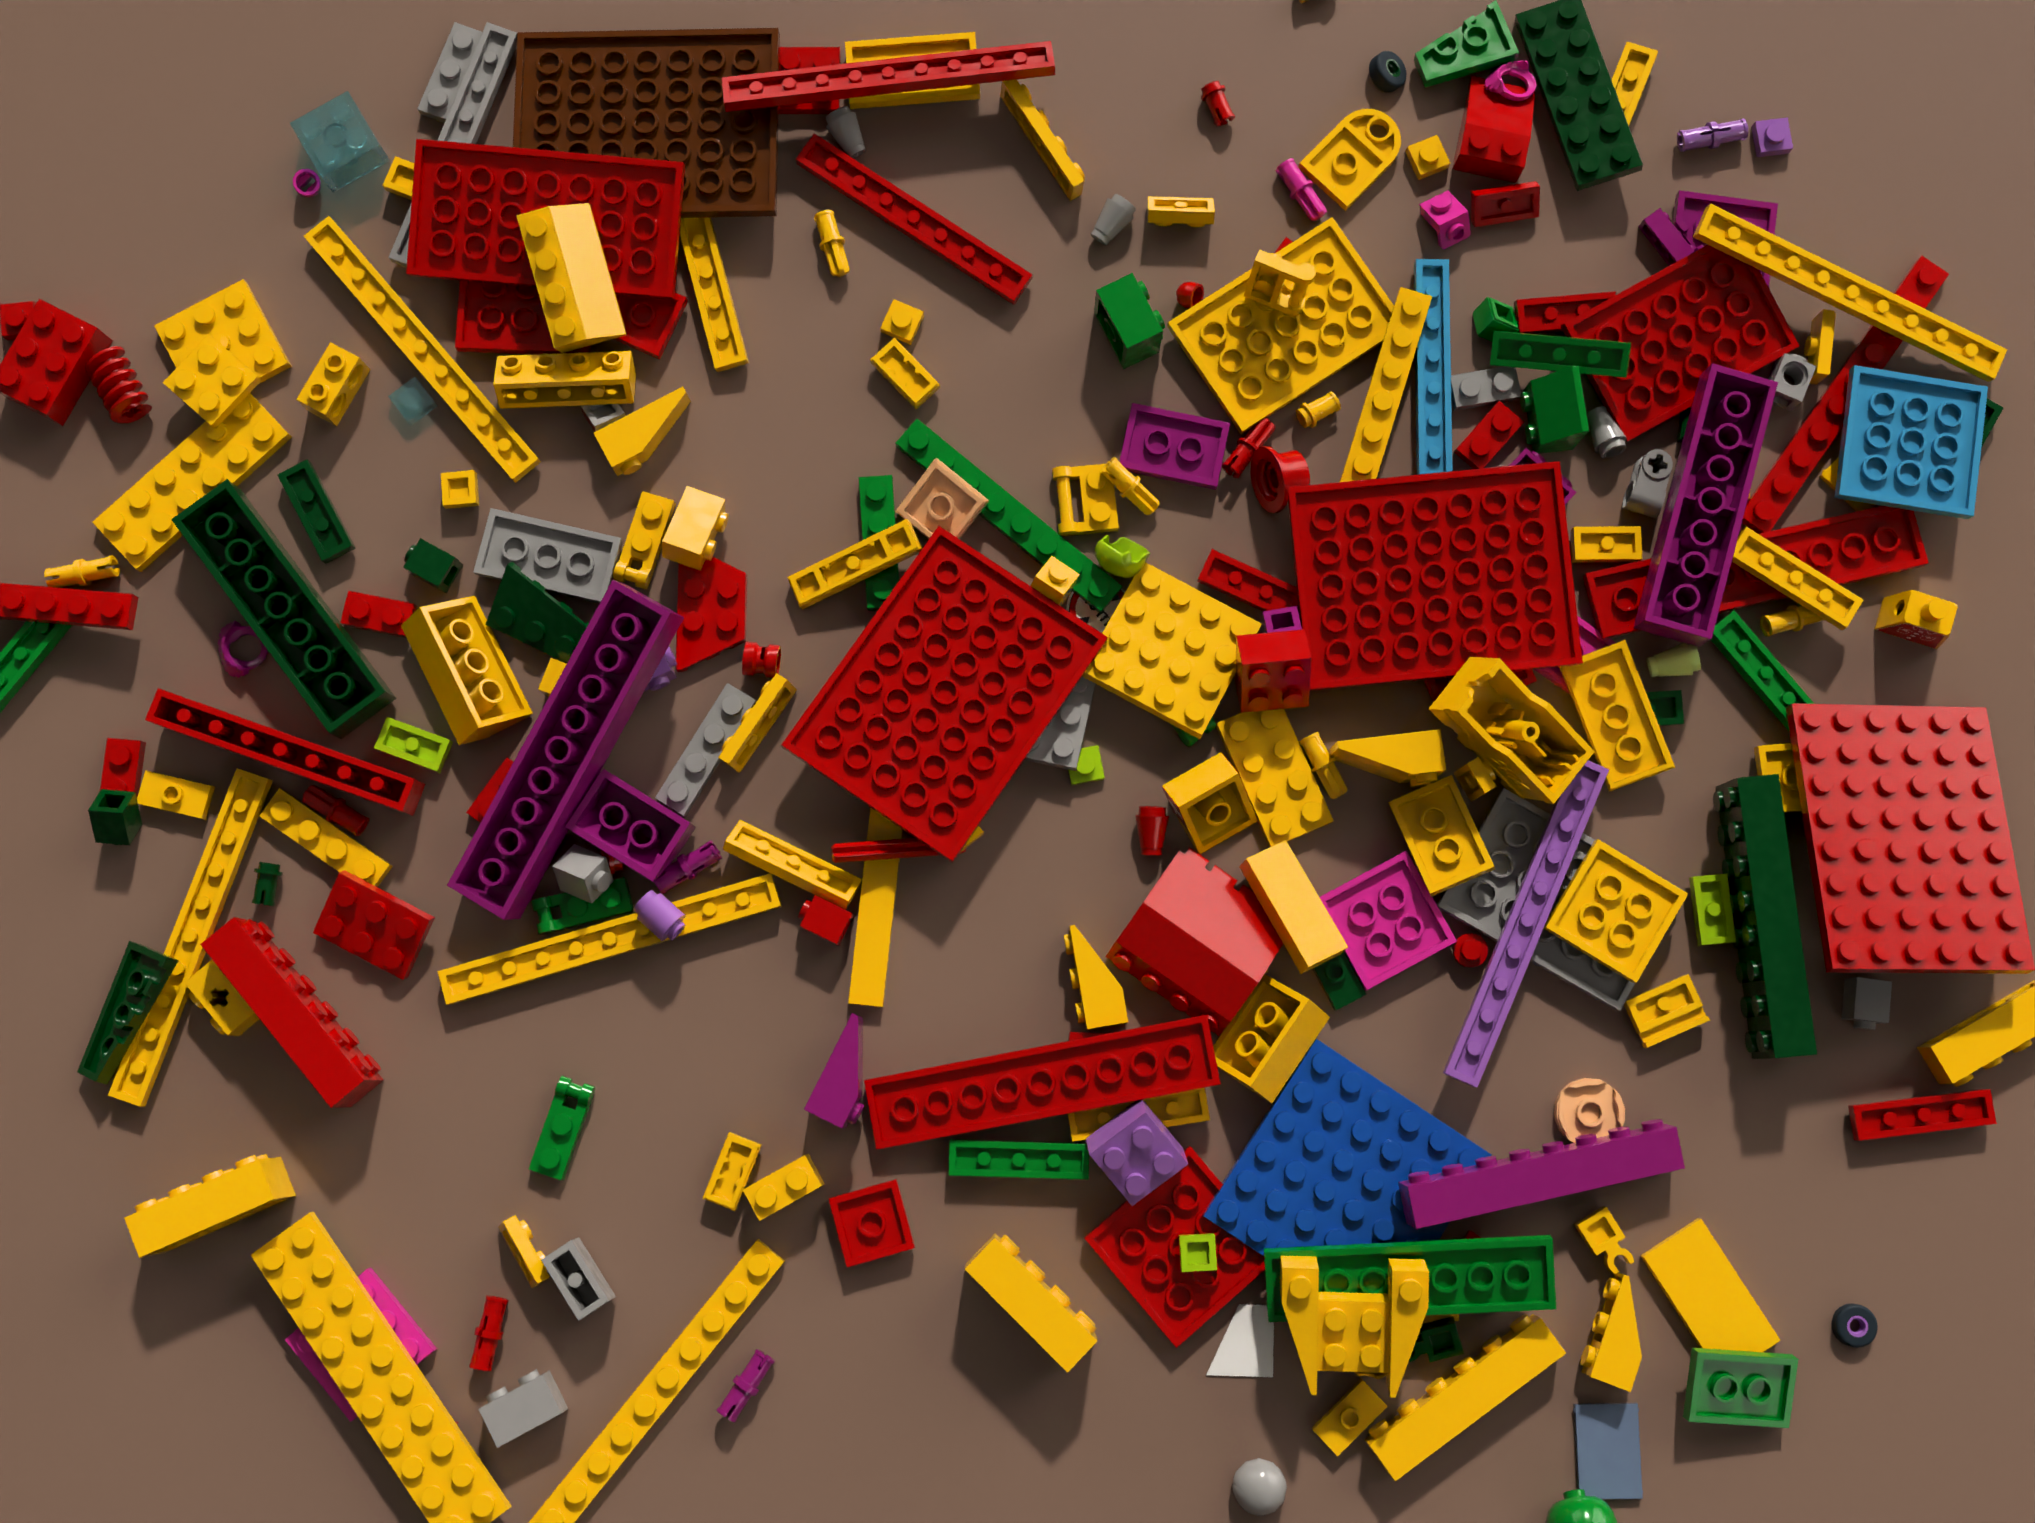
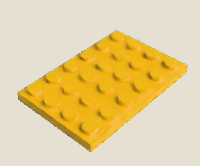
[1167,217,1394,434]

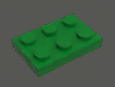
[1683,1348,1799,1428]

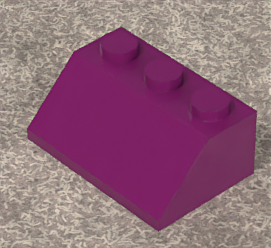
[565,769,696,882]

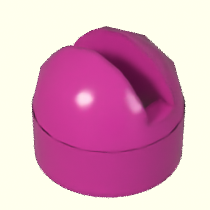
[293,169,321,197]

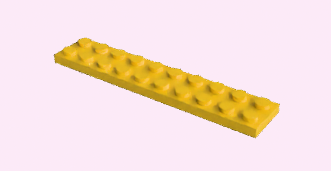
[251,1212,512,1523]

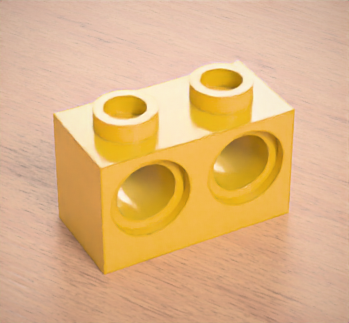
[296,342,370,426]

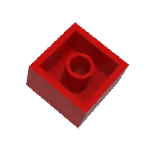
[1235,629,1311,713]

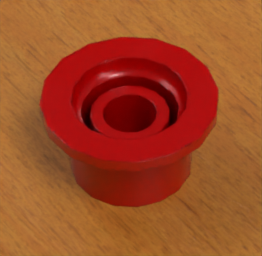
[1250,446,1310,513]

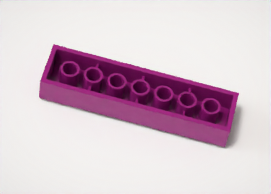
[1633,363,1778,647]

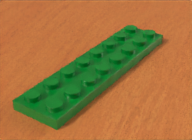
[1264,1235,1556,1322]

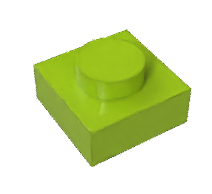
[1068,745,1105,786]
[1179,1233,1217,1272]

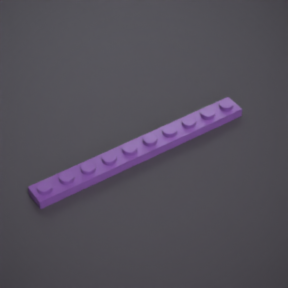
[1443,760,1609,1088]

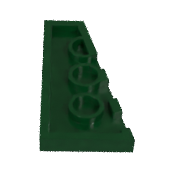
[485,562,589,663]

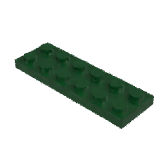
[1515,0,1643,191]

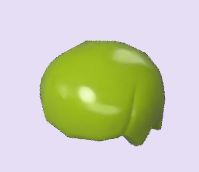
[1095,535,1150,578]

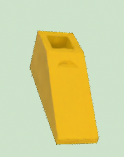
[1063,925,1128,1030]
[1580,1273,1642,1392]

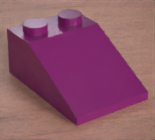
[804,1013,865,1128]

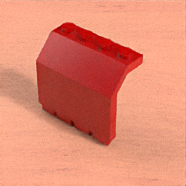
[1105,847,1283,1036]

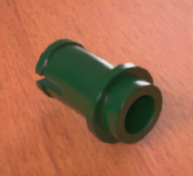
[252,862,283,906]

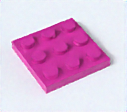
[1319,850,1457,991]
[285,1268,437,1422]

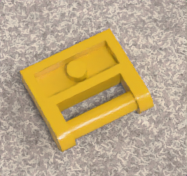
[1244,250,1316,316]
[1052,464,1119,536]

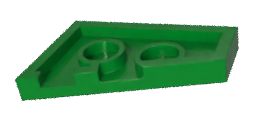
[1414,0,1519,88]

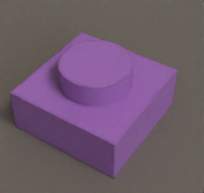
[1751,117,1793,157]

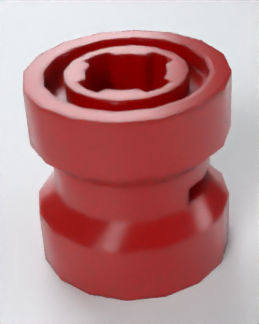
[742,641,781,679]

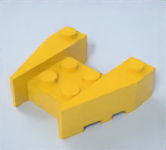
[1280,1256,1429,1398]

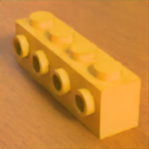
[493,351,636,409]

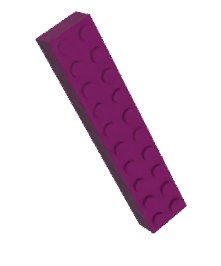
[447,580,684,920]

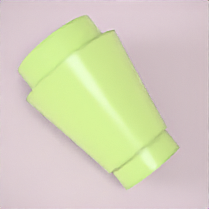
[1647,643,1701,677]

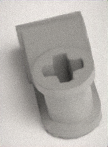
[1622,449,1673,518]

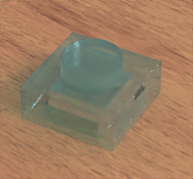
[388,377,438,425]

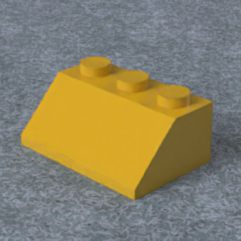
[1213,974,1330,1103]

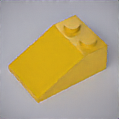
[1328,729,1446,788]

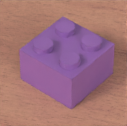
[1086,1099,1188,1206]

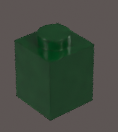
[403,538,463,594]
[88,789,142,846]

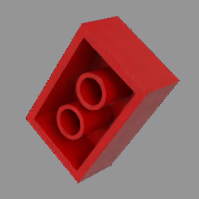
[0,299,113,426]

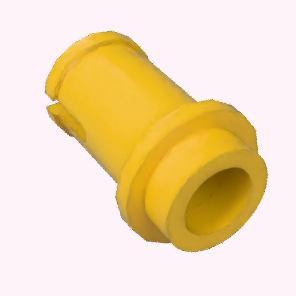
[1296,391,1341,428]

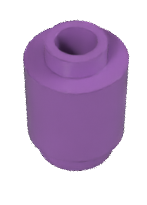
[633,890,686,941]

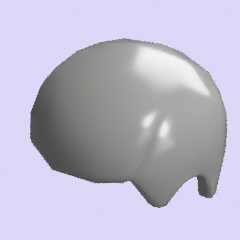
[1232,1458,1287,1516]

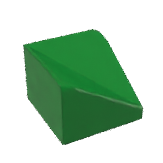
[1473,297,1519,342]

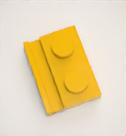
[1624,974,1710,1048]

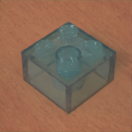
[290,91,390,193]

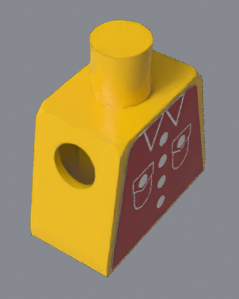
[1874,590,1958,649]

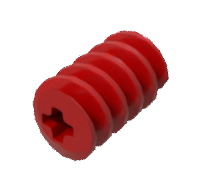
[85,346,152,424]

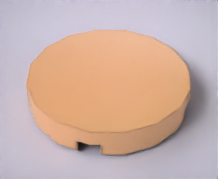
[1554,1078,1625,1143]

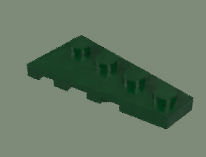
[77,941,179,1084]

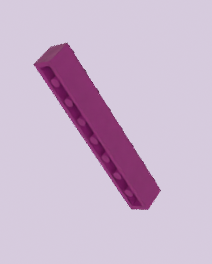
[1398,1119,1685,1229]

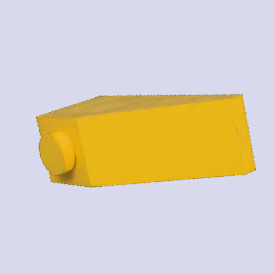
[594,386,691,476]

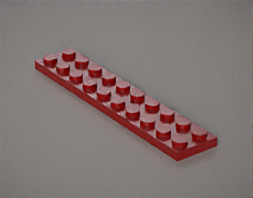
[1583,506,1929,639]
[864,1015,1221,1150]

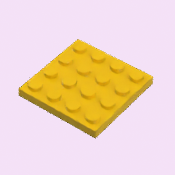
[1082,563,1262,739]

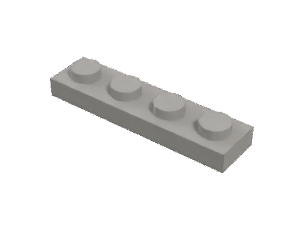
[655,683,757,817]

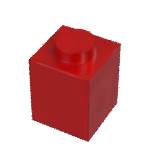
[798,895,855,946]

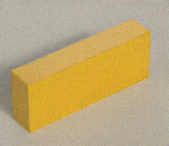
[1239,840,1348,974]

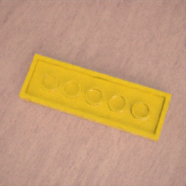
[92,393,292,572]

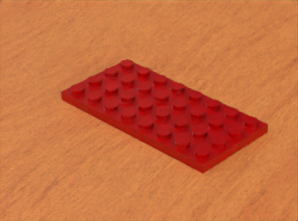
[406,139,685,299]

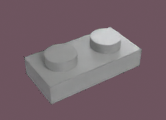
[1451,366,1521,411]

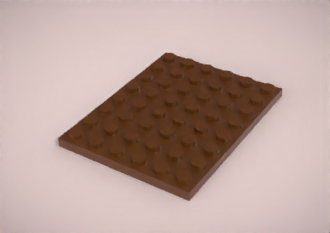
[513,28,780,218]

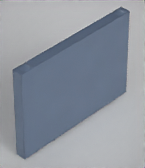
[1573,1403,1643,1499]

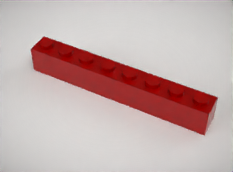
[145,688,426,816]

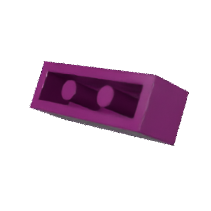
[1638,208,1696,266]

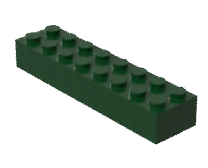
[171,479,397,739]
[1713,774,1817,1059]

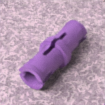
[1677,118,1748,152]

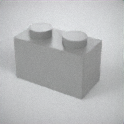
[541,1237,616,1321]
[478,1369,568,1448]

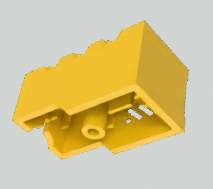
[1429,657,1595,804]

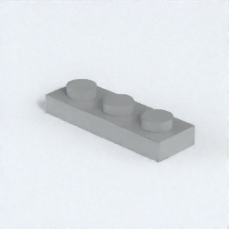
[417,22,482,123]

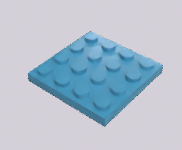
[1834,365,1988,519]

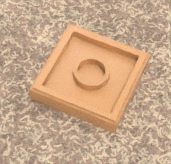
[895,458,989,539]

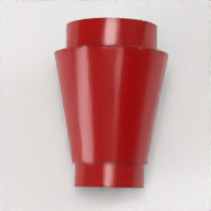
[1135,806,1169,855]

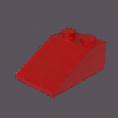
[1452,76,1536,183]

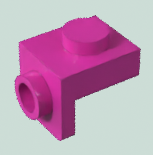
[1419,190,1471,249]

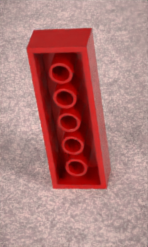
[200,917,383,1108]

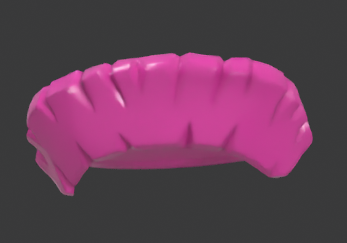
[1485,60,1536,101]

